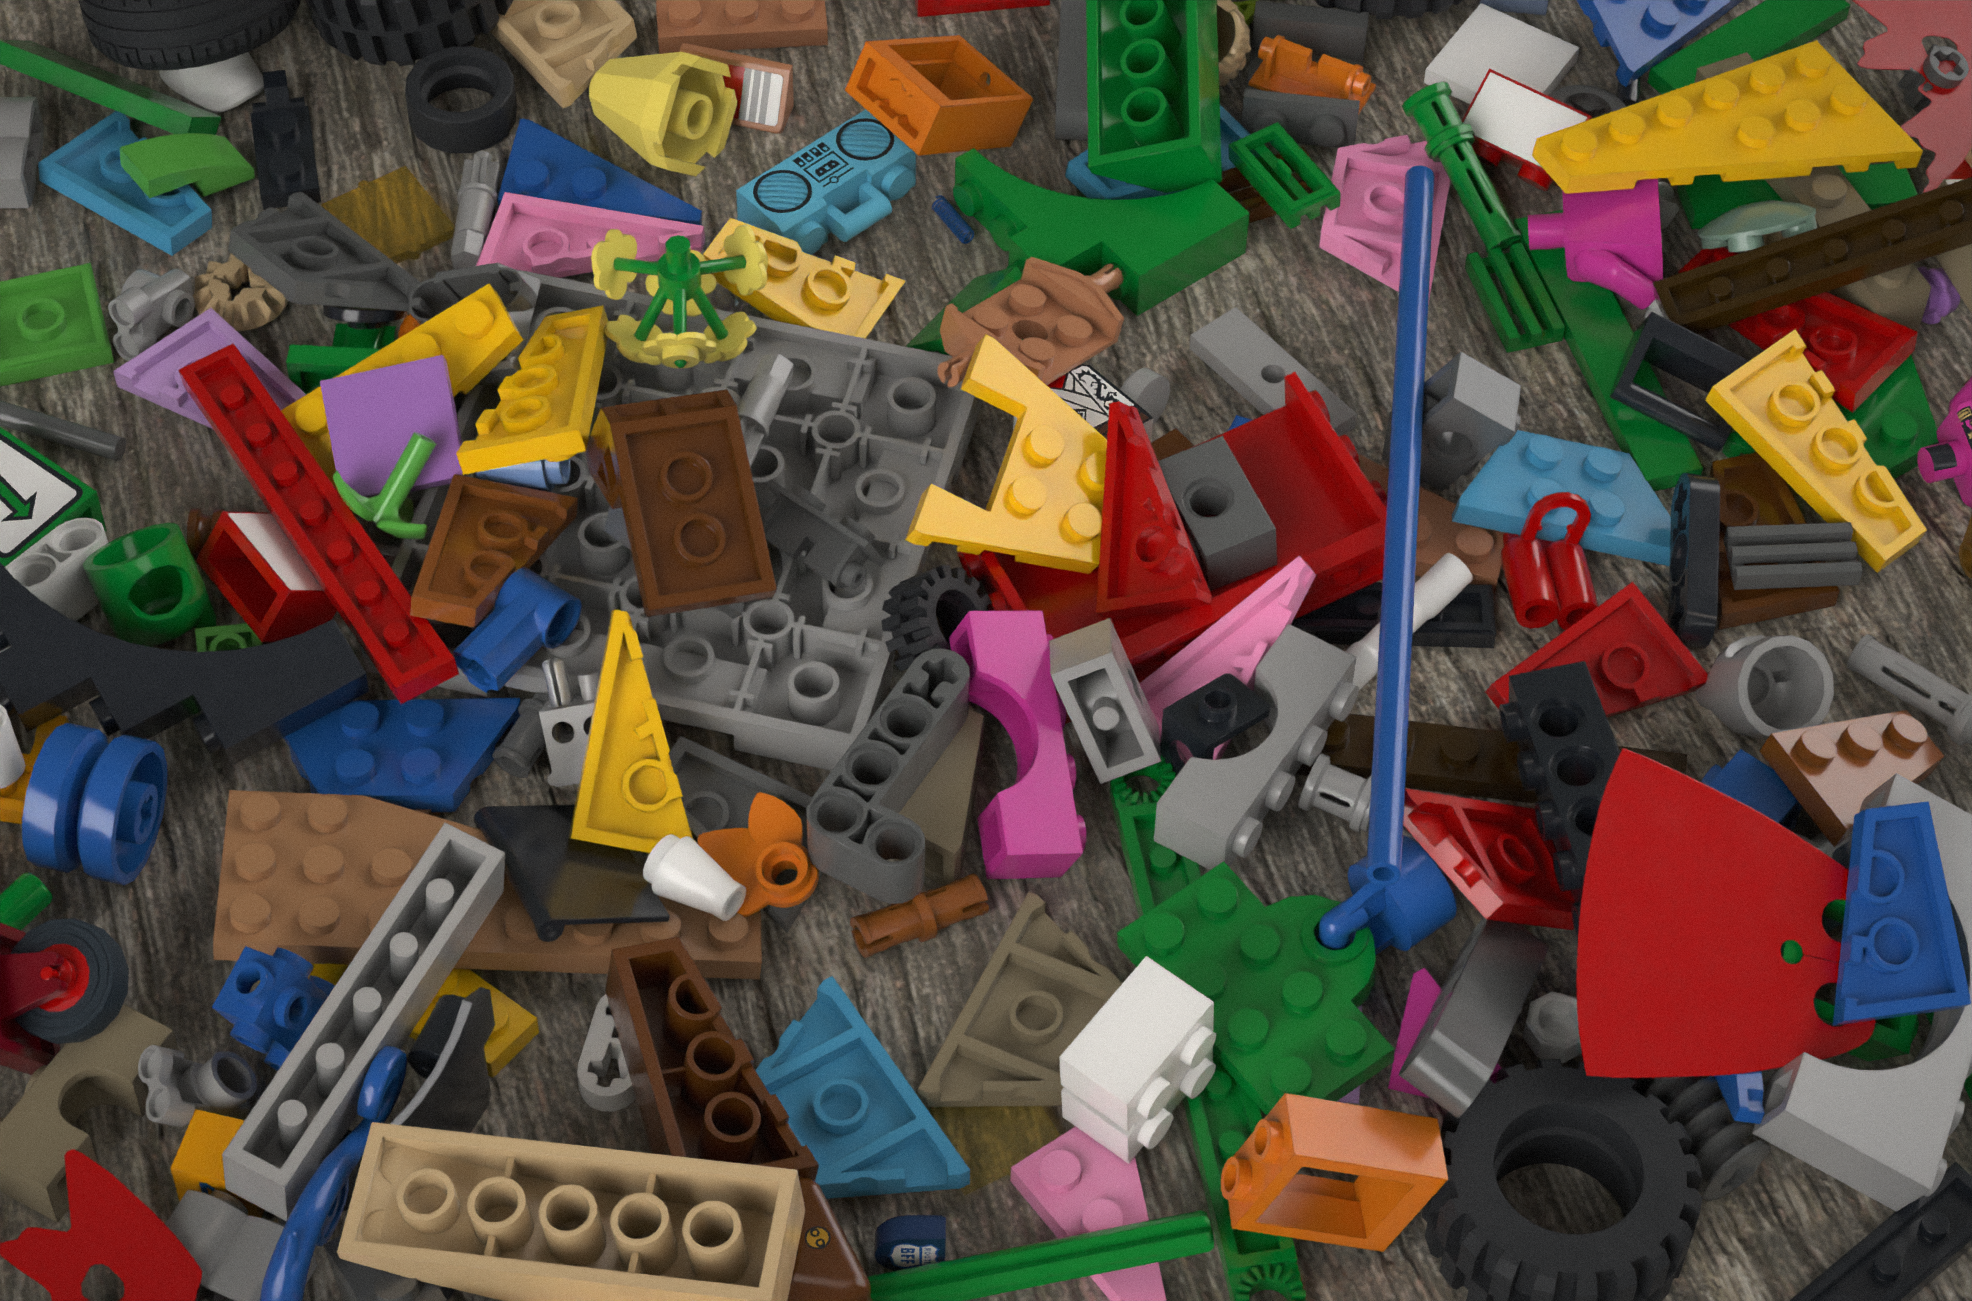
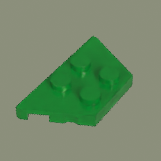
[1722,355,1939,483]

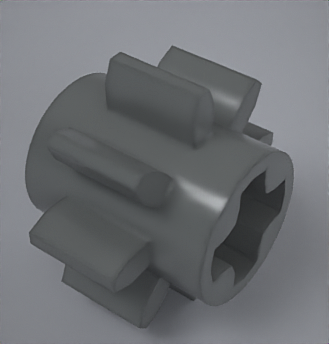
[1898,44,1969,112]

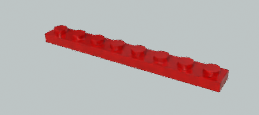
[178,343,459,704]

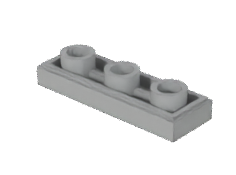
[1189,307,1357,436]

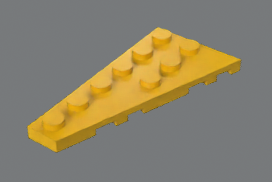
[1532,40,1923,194]

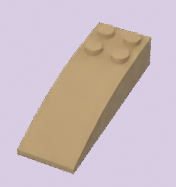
[337,1122,805,1301]

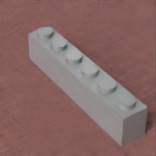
[222,822,505,1221]

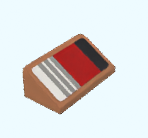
[680,43,794,134]

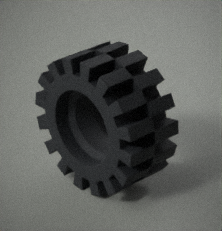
[881,565,992,671]

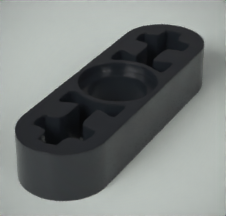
[1668,473,1720,649]

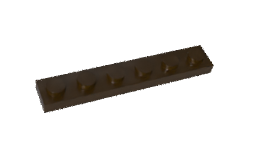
[1653,177,1972,334]
[1296,713,1687,804]

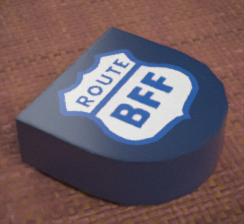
[874,1215,946,1271]

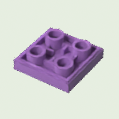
[320,355,468,498]

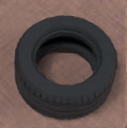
[78,0,301,70]

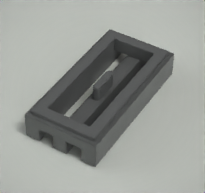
[1723,522,1863,590]

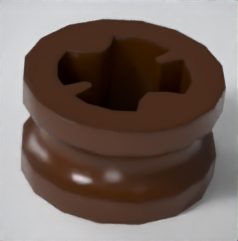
[187,508,225,565]

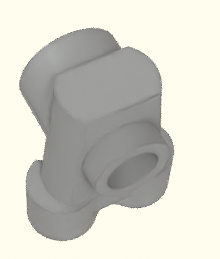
[108,269,195,361]
[138,1045,257,1127]

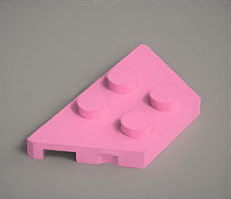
[1319,135,1450,305]

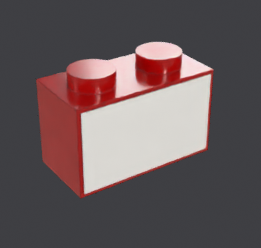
[1462,68,1593,191]
[196,511,337,642]

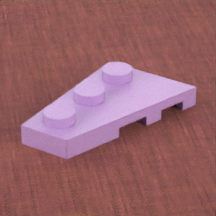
[113,308,306,429]

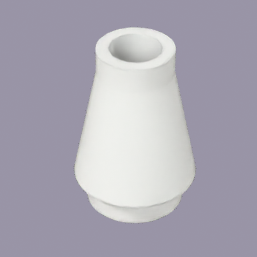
[643,834,746,921]

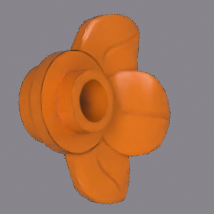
[697,792,819,917]

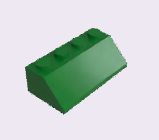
[1086,0,1222,193]

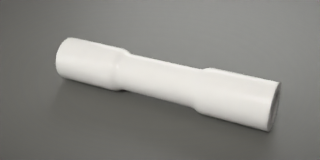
[1345,553,1473,690]

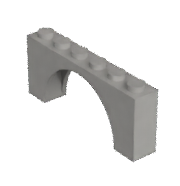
[1752,773,1972,1212]

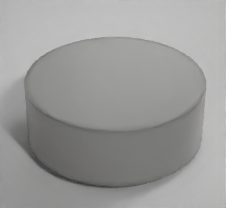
[1120,368,1170,424]

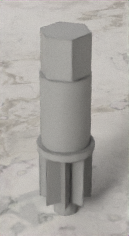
[451,151,500,269]
[737,353,794,468]

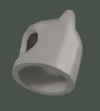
[1696,635,1834,739]

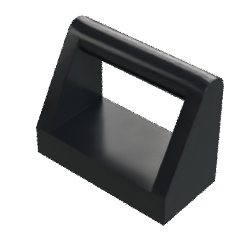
[1609,312,1749,452]

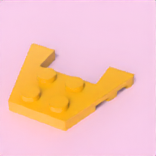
[905,334,1107,574]

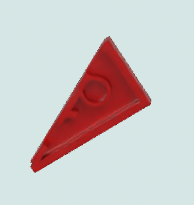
[1096,401,1212,620]

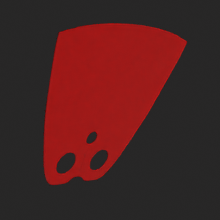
[1576,748,1876,1078]

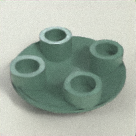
[1697,200,1817,252]

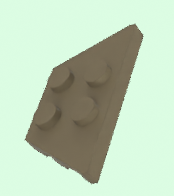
[918,891,1122,1107]

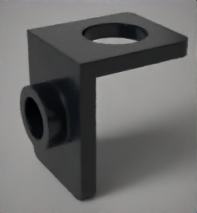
[1160,673,1270,777]

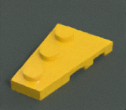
[703,218,905,339]

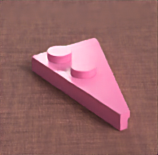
[476,192,705,278]
[1140,556,1316,764]
[1010,1126,1167,1301]

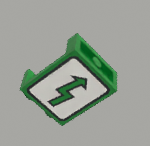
[0,427,107,567]

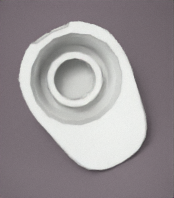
[159,52,264,113]

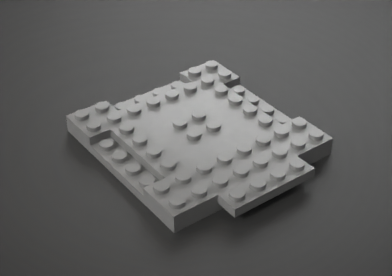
[357,270,983,771]

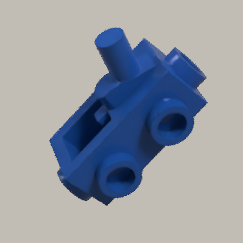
[212,946,335,1071]

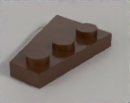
[1709,452,1840,630]

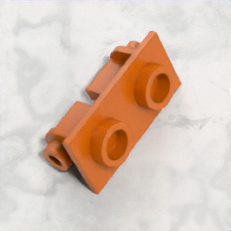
[1248,35,1376,115]

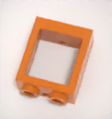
[845,35,1034,156]
[1221,1093,1448,1252]

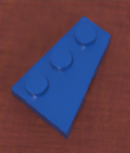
[1833,801,1972,1026]

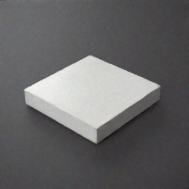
[1424,3,1580,104]

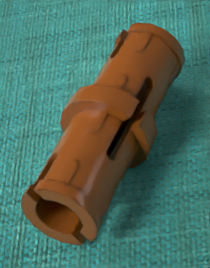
[850,873,989,958]

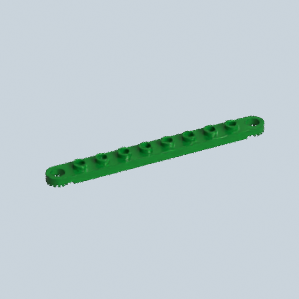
[1109,755,1306,1301]

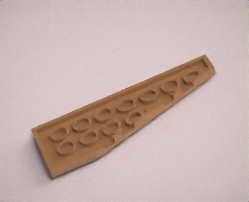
[213,790,762,980]

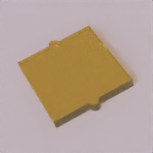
[321,166,455,264]
[916,1092,1061,1196]

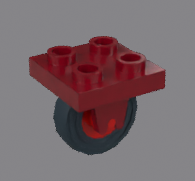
[0,918,129,1076]

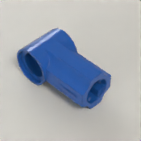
[453,567,582,693]

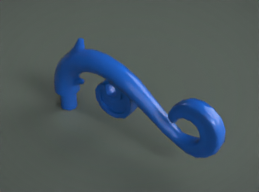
[260,1046,407,1301]

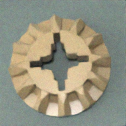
[193,253,288,331]

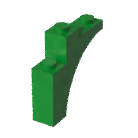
[953,148,1250,316]

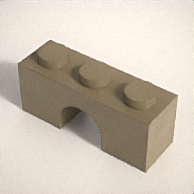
[0,1004,179,1223]

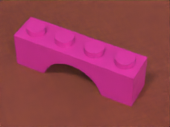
[949,611,1086,879]

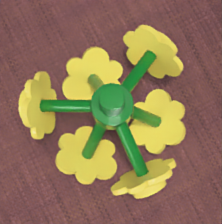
[591,225,768,369]

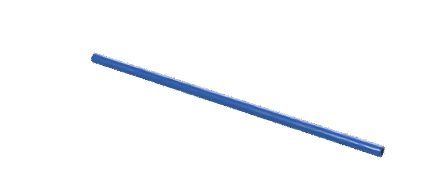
[1366,166,1435,886]

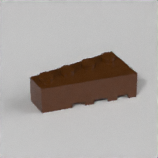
[605,937,819,1181]

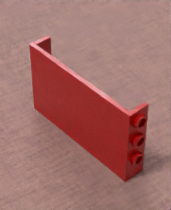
[957,372,1387,724]

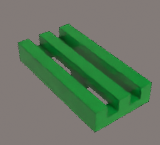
[1228,122,1340,229]
[1465,242,1565,353]

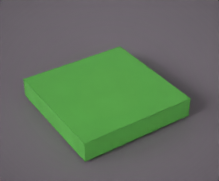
[0,263,114,387]

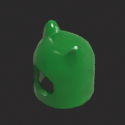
[83,523,217,647]

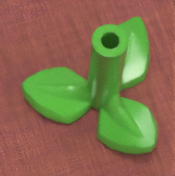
[333,432,437,540]

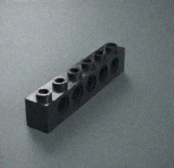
[1499,661,1620,939]

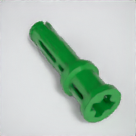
[1402,81,1521,253]

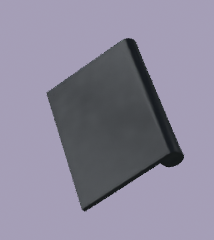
[474,805,670,942]

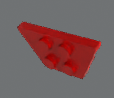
[1403,788,1575,930]

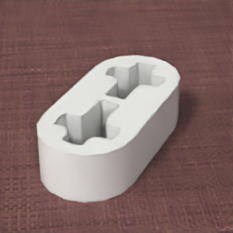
[577,994,636,1112]

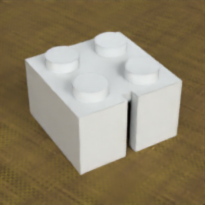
[1059,956,1216,1164]

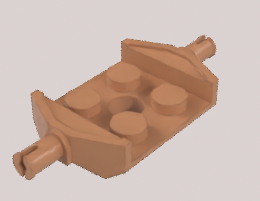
[937,257,1124,387]

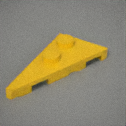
[569,609,696,854]

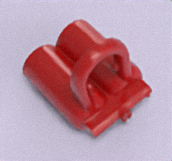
[1500,492,1599,630]

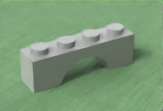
[1154,624,1359,870]

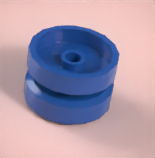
[22,723,167,885]

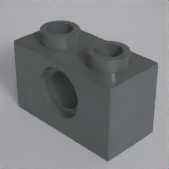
[1382,352,1521,491]
[1158,436,1277,591]

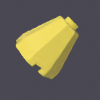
[589,52,737,176]

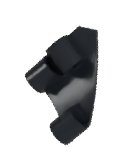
[337,987,495,1211]

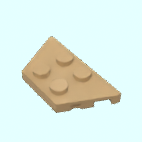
[490,0,637,108]

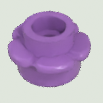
[1917,266,1960,324]

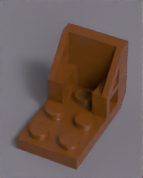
[585,389,777,618]

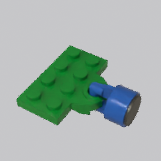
[1117,835,1457,1116]

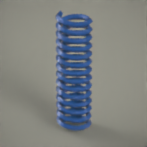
[932,195,974,244]

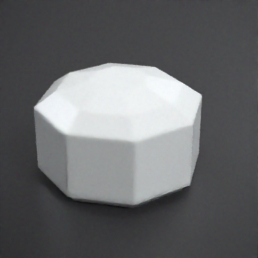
[1523,991,1582,1063]

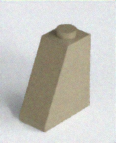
[866,699,984,886]

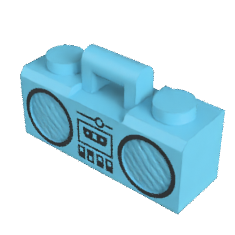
[736,109,916,255]

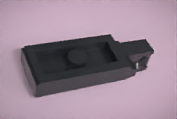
[250,70,321,210]

